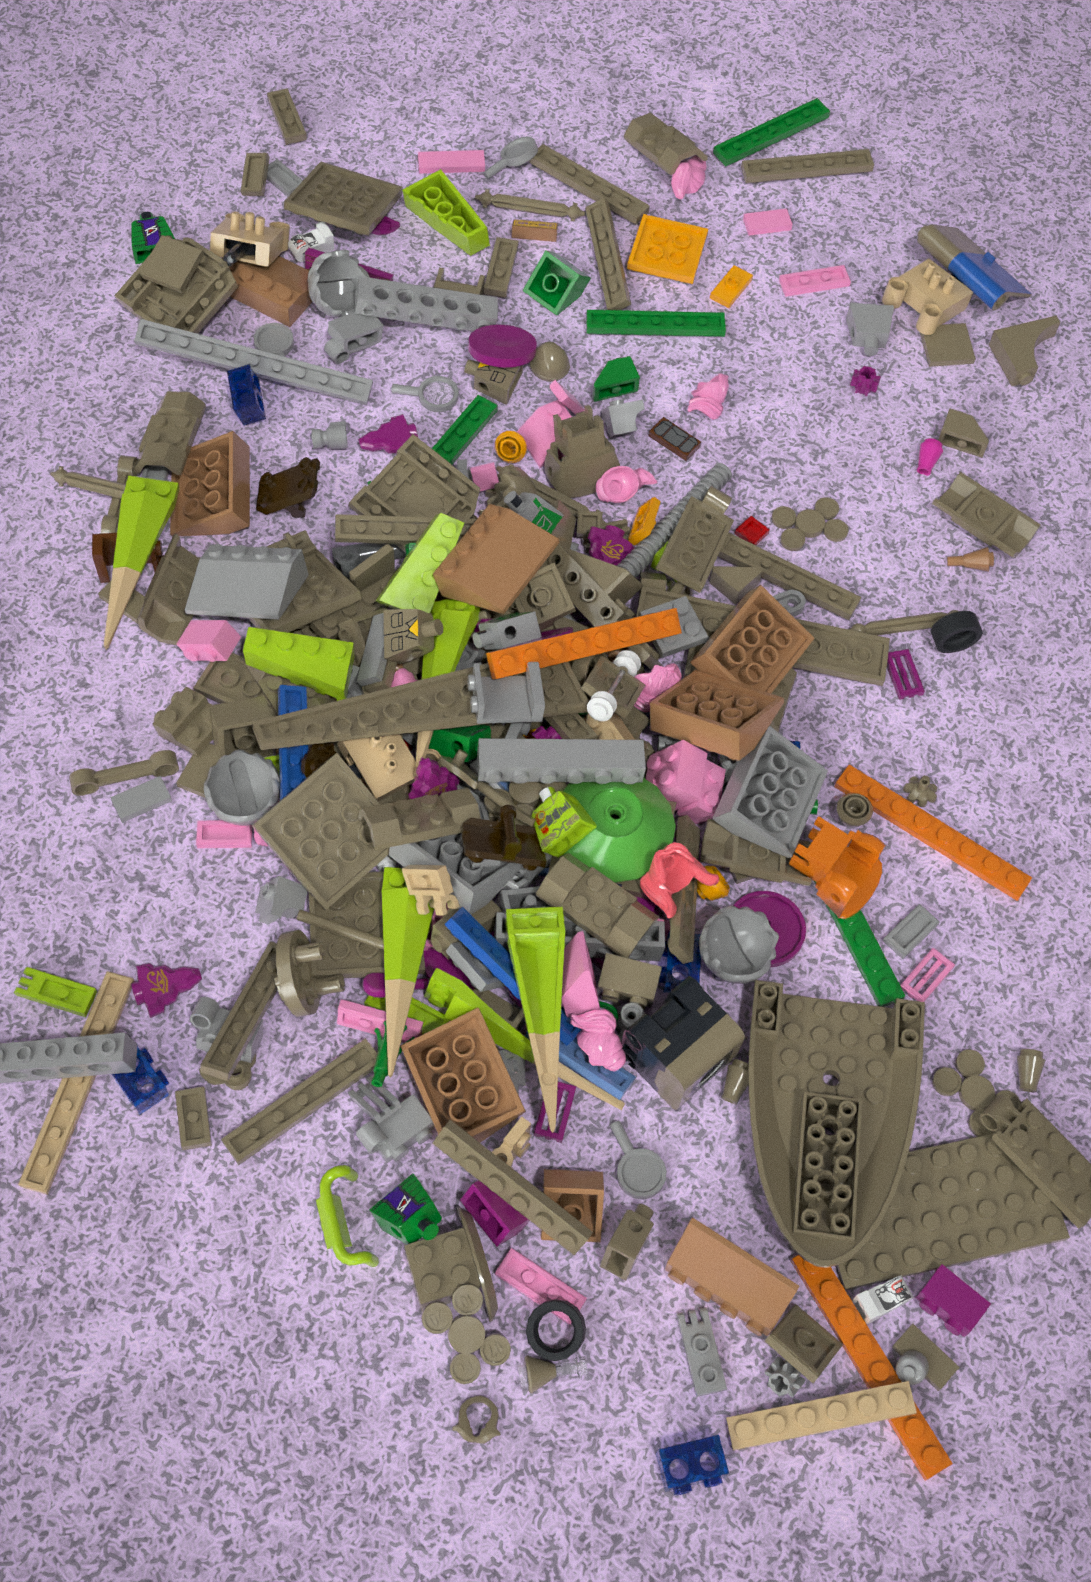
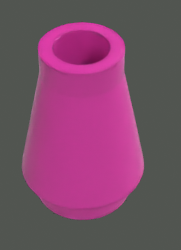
[917,438,943,476]

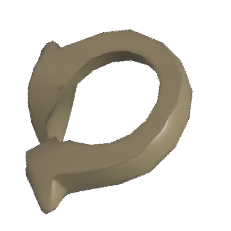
[452,1396,501,1444]

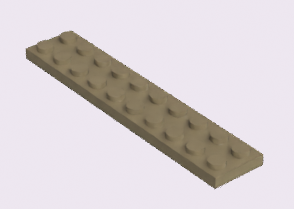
[636,586,890,686]

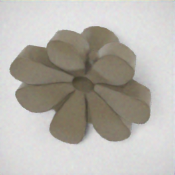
[903,775,937,807]

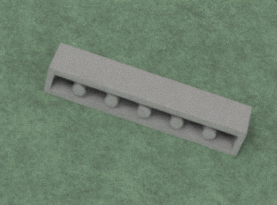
[477,739,646,784]

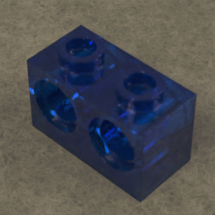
[227,364,266,426]
[659,931,701,993]
[111,1047,169,1115]
[656,1435,729,1496]

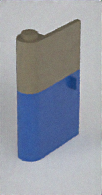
[917,224,1032,311]

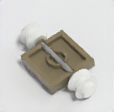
[581,650,645,721]

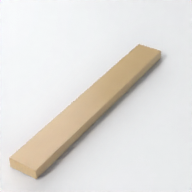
[18,971,135,1195]

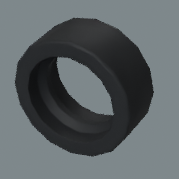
[930,611,983,653]
[526,1299,586,1361]

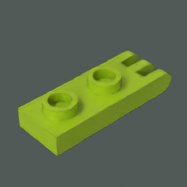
[14,967,97,1018]

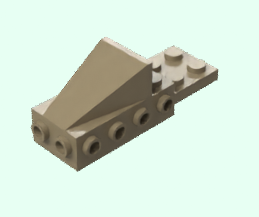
[540,544,664,670]

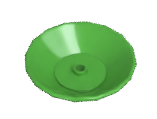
[562,778,676,883]

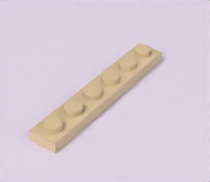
[726,1381,917,1451]

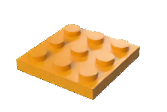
[627,214,708,284]

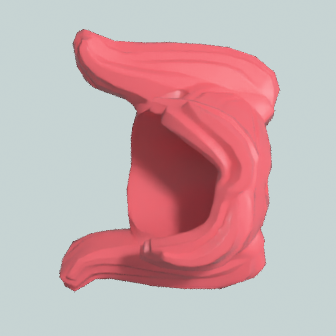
[640,842,719,919]

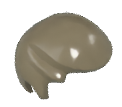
[473,466,536,519]

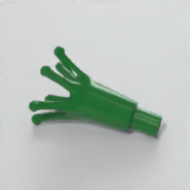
[371,1020,415,1087]

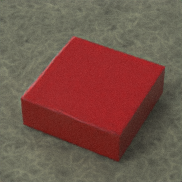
[735,516,770,545]

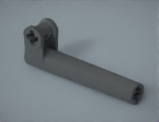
[332,543,406,581]

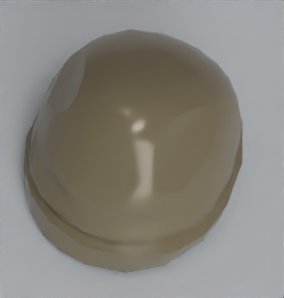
[530,341,570,382]

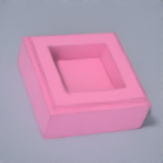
[470,462,499,491]

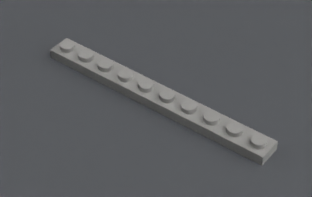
[134,319,373,405]

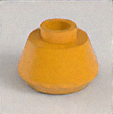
[495,431,527,463]
[697,865,730,901]

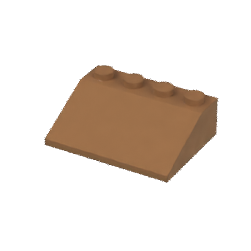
[222,256,312,327]
[170,431,250,537]
[433,504,560,614]
[690,585,815,694]
[650,670,784,761]
[401,1008,526,1143]
[665,1217,800,1336]

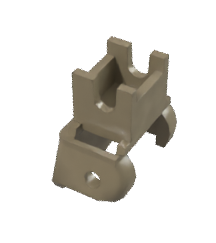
[544,404,620,498]

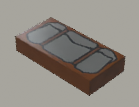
[648,417,701,461]

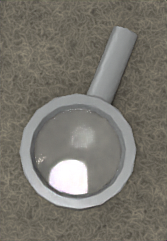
[391,376,458,412]

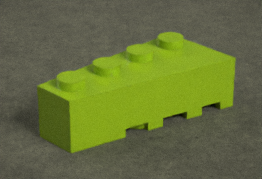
[402,169,490,256]
[375,513,464,613]
[243,627,355,701]

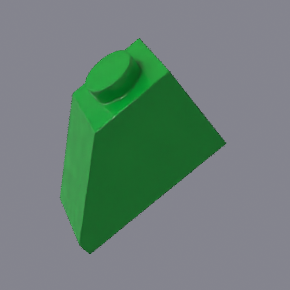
[592,356,640,402]

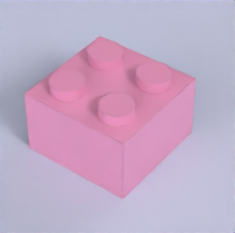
[646,740,708,810]

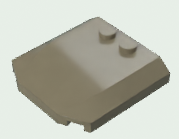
[114,235,238,334]
[348,434,480,553]

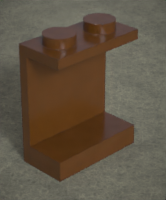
[92,533,164,583]

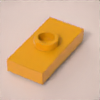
[710,265,753,308]
[628,497,661,546]

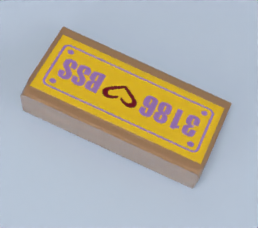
[512,219,558,242]

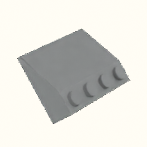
[185,544,309,620]
[712,726,828,858]
[389,833,522,915]

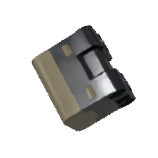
[621,976,745,1110]

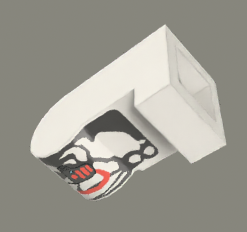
[288,222,334,262]
[852,1275,914,1325]

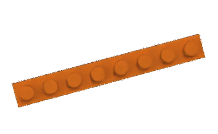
[486,608,682,680]
[834,764,1032,901]
[790,1255,953,1481]

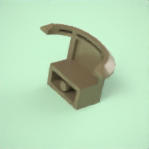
[404,1206,498,1322]

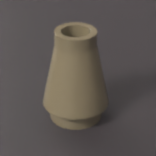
[1017,1049,1046,1093]
[721,1059,748,1105]

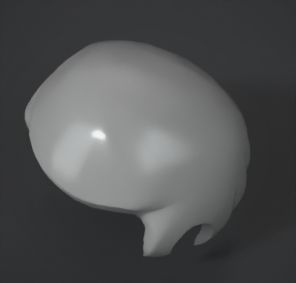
[308,250,370,318]
[204,749,280,826]
[699,906,779,984]

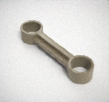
[101,455,137,533]
[69,750,179,796]

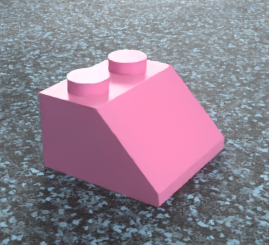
[517,400,572,468]
[561,931,600,1017]

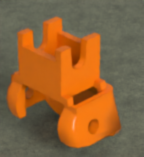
[789,816,886,919]

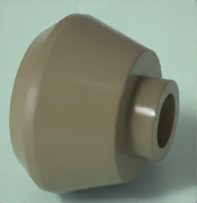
[836,793,873,828]

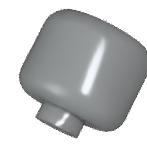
[896,1350,929,1385]

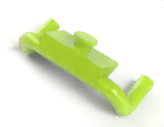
[316,1165,379,1267]

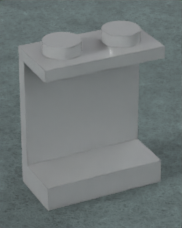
[468,662,545,724]

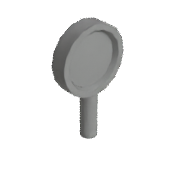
[483,136,538,180]
[253,323,294,357]
[610,1121,667,1200]

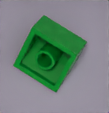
[522,250,591,315]

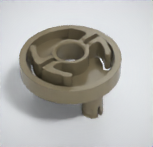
[274,930,345,1017]

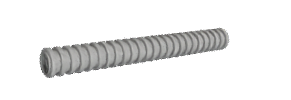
[617,463,732,577]

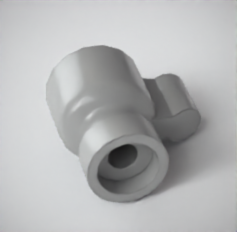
[311,421,348,449]
[616,1003,644,1042]

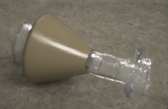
[517,1354,588,1393]

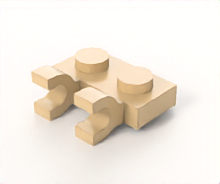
[402,865,460,916]
[492,1116,532,1168]

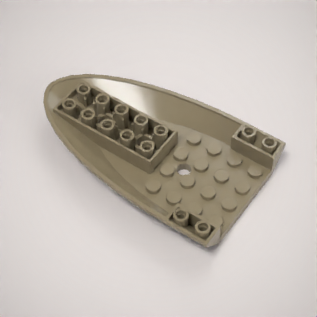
[748,980,925,1268]

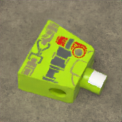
[532,787,597,858]

